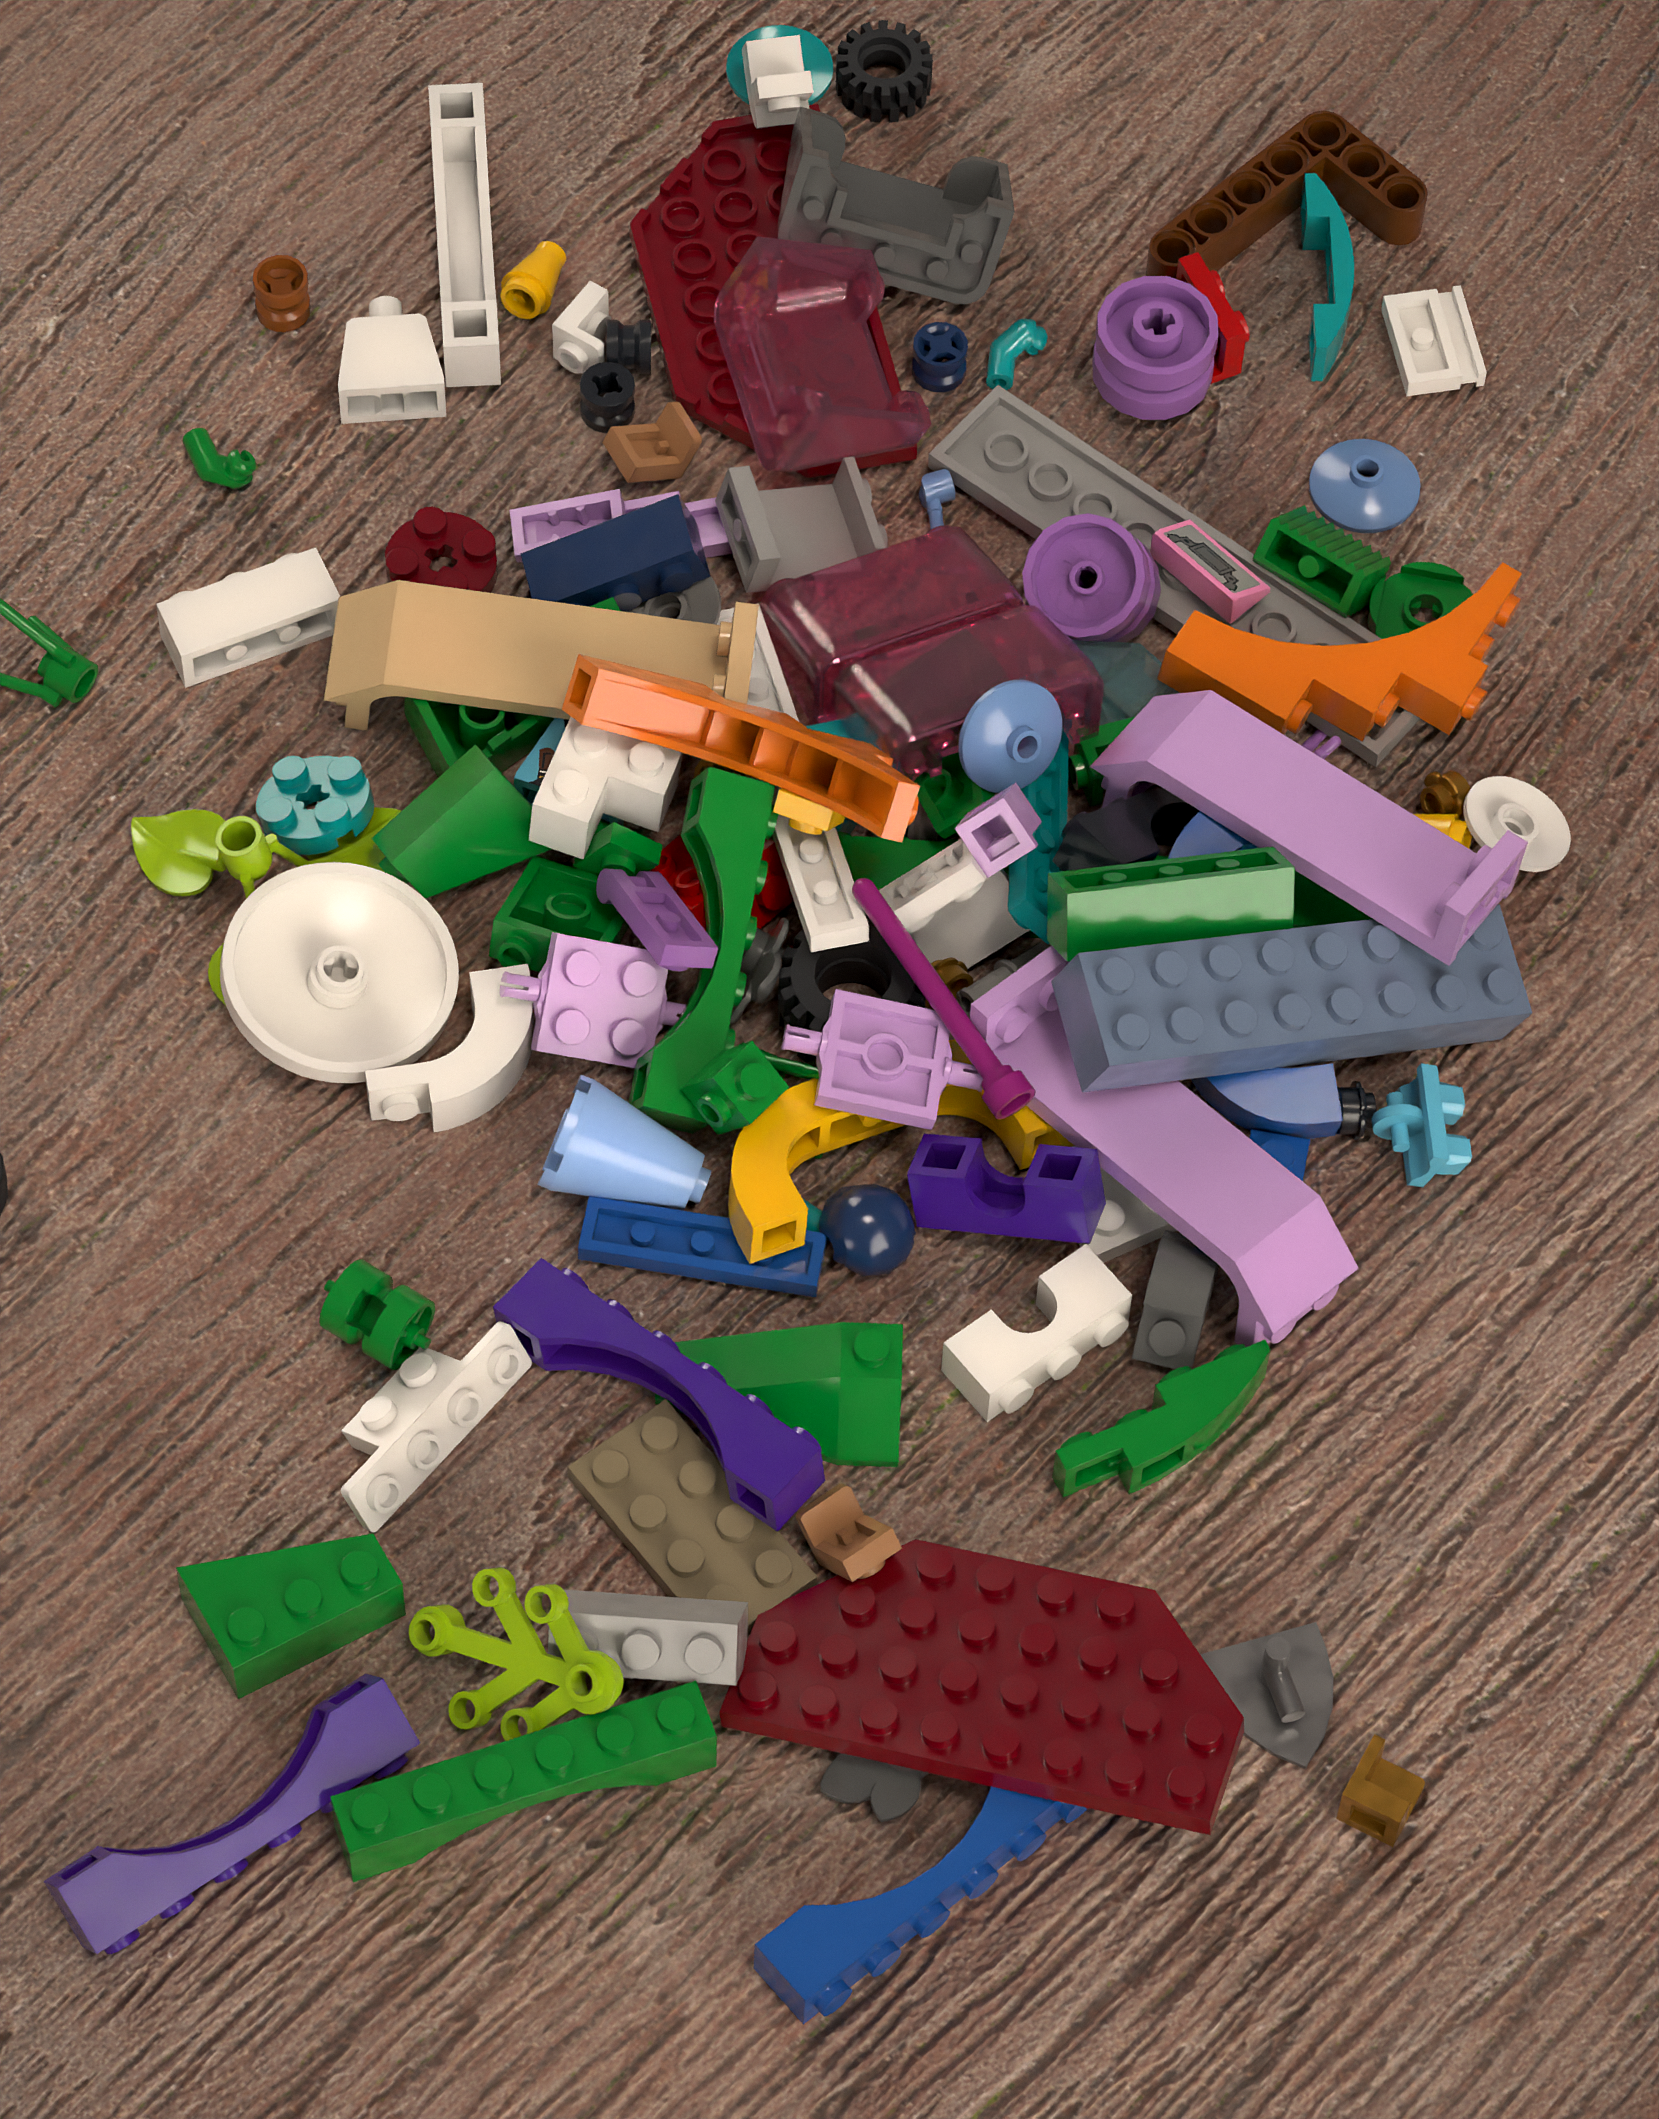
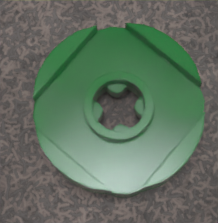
[1367,562,1476,639]

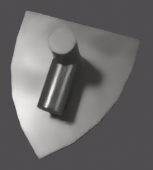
[1200,1622,1334,1769]

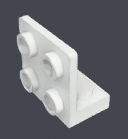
[879,839,1030,969]

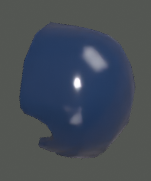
[819,1184,916,1276]

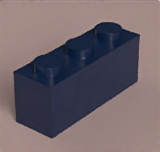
[520,494,711,612]

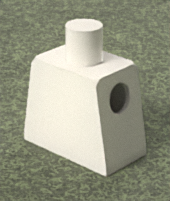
[338,296,447,424]

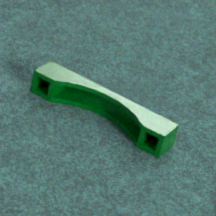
[628,767,778,1134]
[330,1681,717,1883]

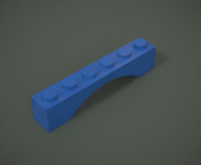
[753,1787,1088,2025]

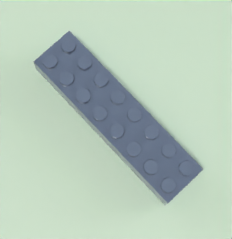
[1051,904,1532,1093]

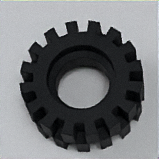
[835,20,933,123]

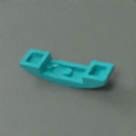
[1300,173,1354,381]

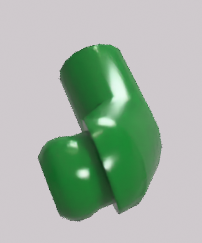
[182,428,256,489]

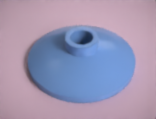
[1309,439,1420,533]
[959,679,1062,793]

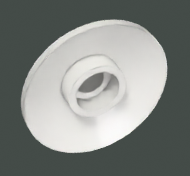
[1463,776,1571,872]

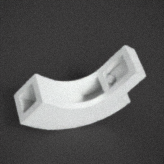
[365,964,534,1132]

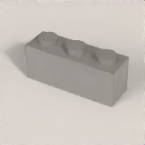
[548,1589,748,1685]

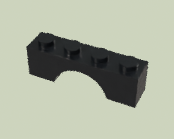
[1052,784,1200,871]

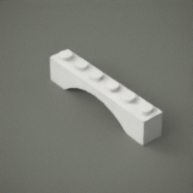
[428,83,501,387]

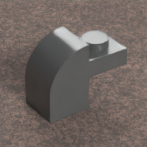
[1132,1230,1219,1369]

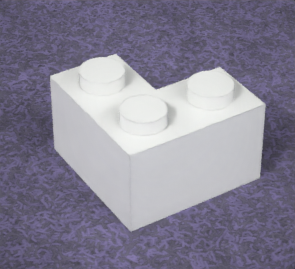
[528,717,683,860]

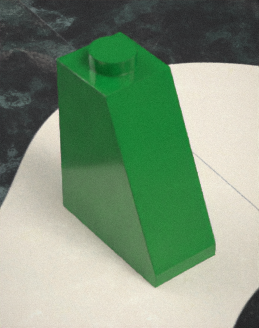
[371,745,551,899]

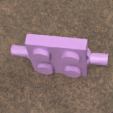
[500,932,686,1068]
[781,989,983,1130]

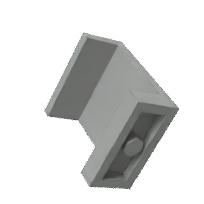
[715,456,888,593]

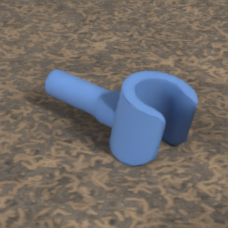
[919,469,955,549]

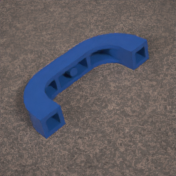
[1168,811,1343,1139]

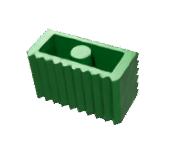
[1253,505,1391,618]

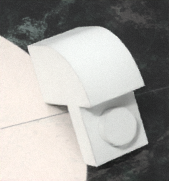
[742,35,813,128]

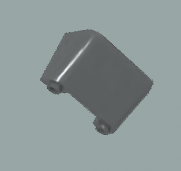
[778,106,1015,304]

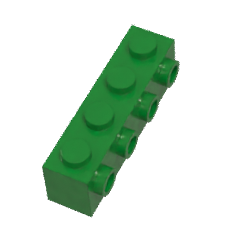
[1047,846,1295,962]

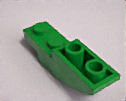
[1052,1340,1271,1497]

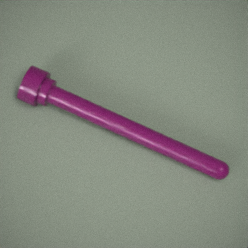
[852,878,1036,1119]

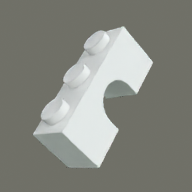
[941,1244,1132,1422]

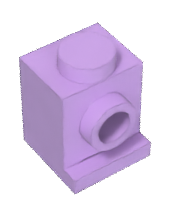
[955,782,1042,878]

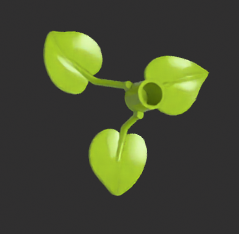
[131,807,401,1006]

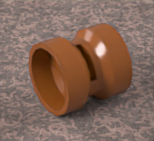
[253,255,311,332]

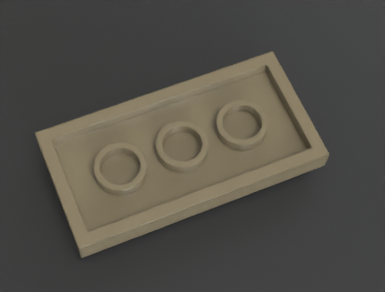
[567,1399,817,1636]

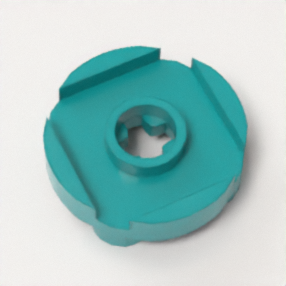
[256,756,375,855]

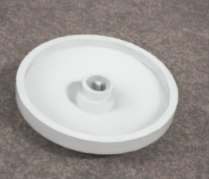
[220,862,459,1083]

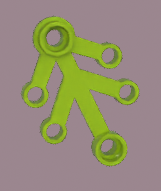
[409,1567,623,1741]

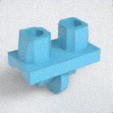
[1371,1063,1472,1187]

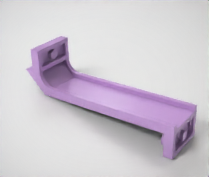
[1090,690,1528,966]
[970,945,1359,1347]

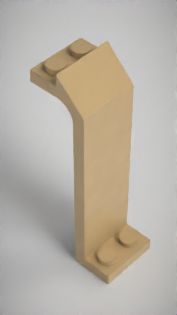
[324,580,759,731]

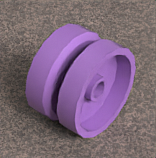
[1092,276,1218,420]
[1022,513,1161,650]

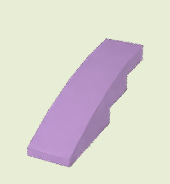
[510,489,733,562]

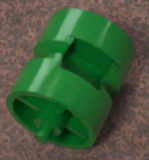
[319,1259,435,1370]

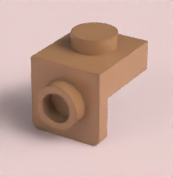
[602,402,702,483]
[796,1483,902,1582]

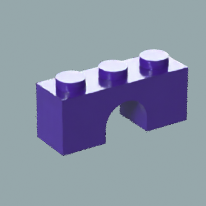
[907,1133,1106,1244]

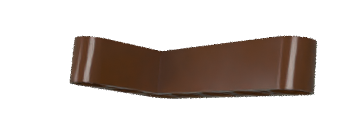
[1146,111,1428,279]

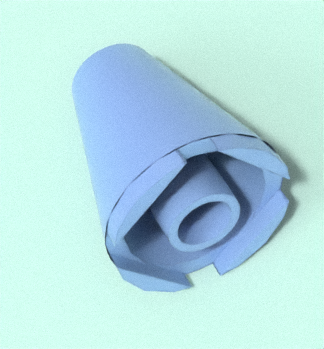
[537,1075,712,1210]

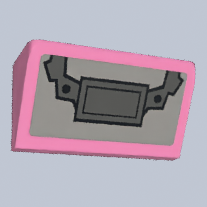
[1150,519,1270,624]

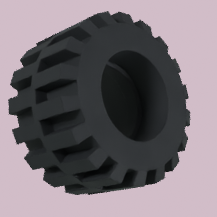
[778,915,926,1063]

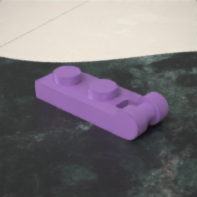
[596,869,718,971]

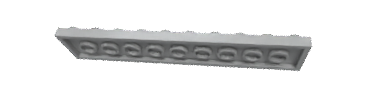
[928,385,1420,767]

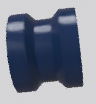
[912,322,968,392]

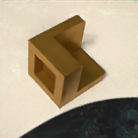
[1336,1734,1425,1847]

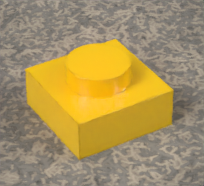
[773,788,845,835]

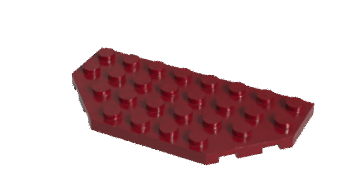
[630,104,917,478]
[719,1539,1244,1835]

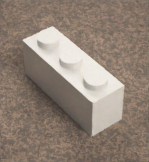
[156,547,340,688]

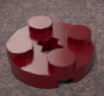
[385,506,498,593]

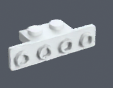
[341,1321,532,1532]

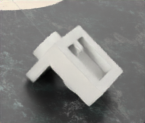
[552,281,611,374]

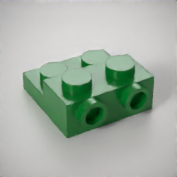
[489,856,629,973]

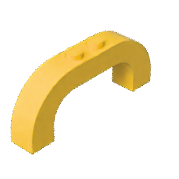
[728,1040,1074,1264]

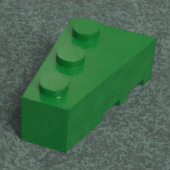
[176,1534,406,1699]

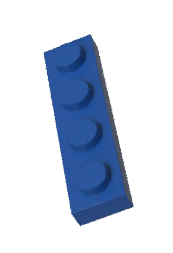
[578,1196,827,1297]

